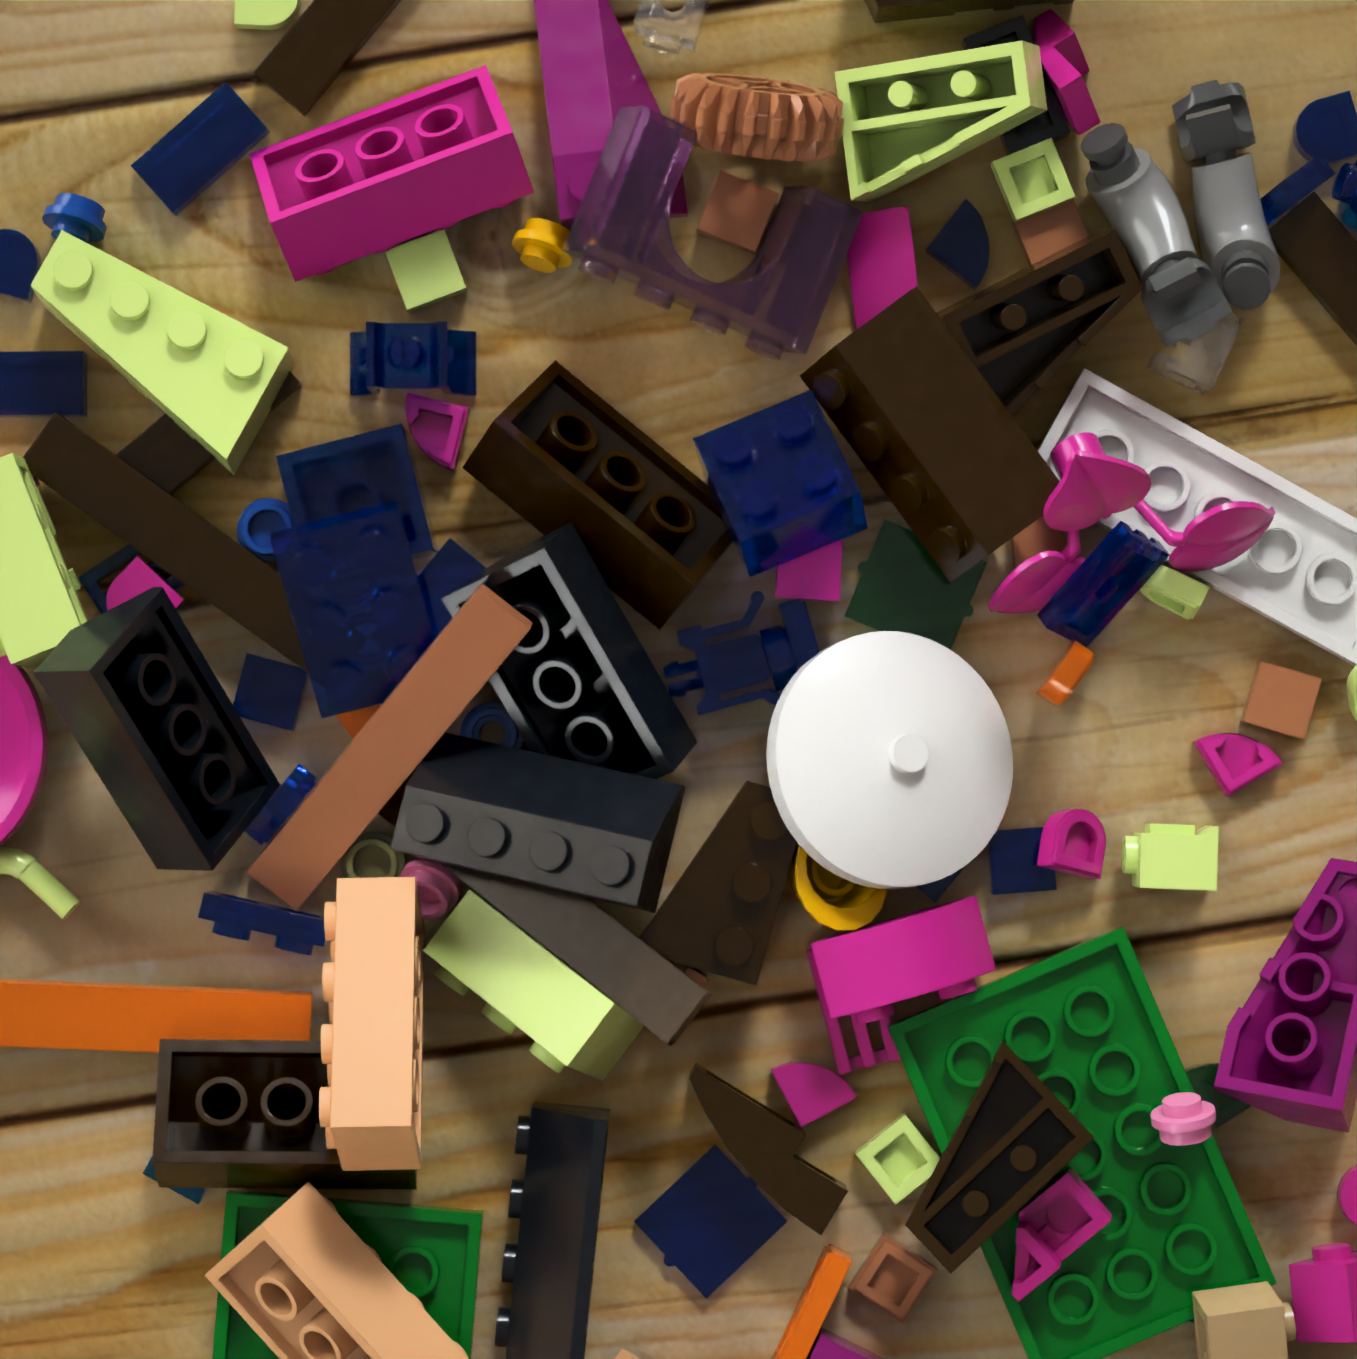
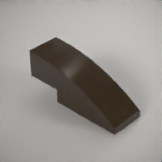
[689,1063,848,1235]

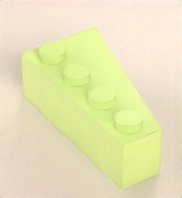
[30,230,295,475]

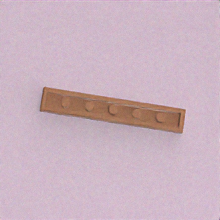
[246,583,533,911]

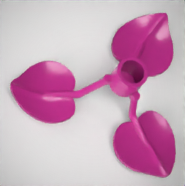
[988,432,1276,614]

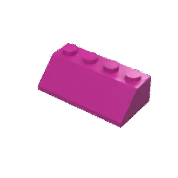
[249,65,534,282]

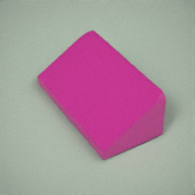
[843,206,918,330]

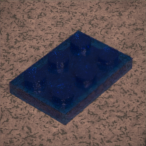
[271,501,435,718]

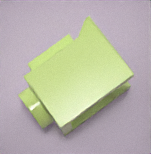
[1121,823,1219,891]

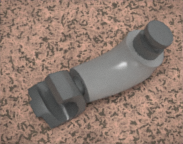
[1172,80,1280,310]
[1081,123,1233,347]

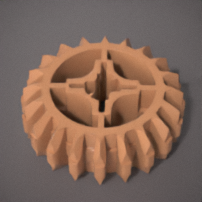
[670,72,844,162]

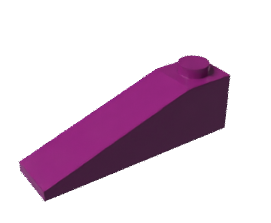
[534,0,688,231]
[1214,858,1357,1133]

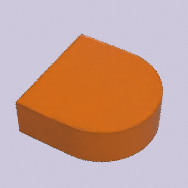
[1036,640,1095,706]

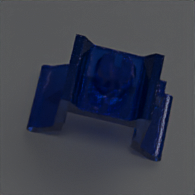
[350,321,477,397]
[663,591,781,716]

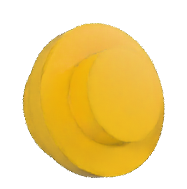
[512,218,575,273]

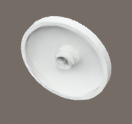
[766,631,1013,889]

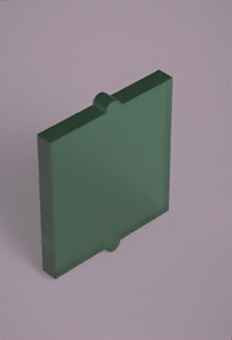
[844,519,987,650]

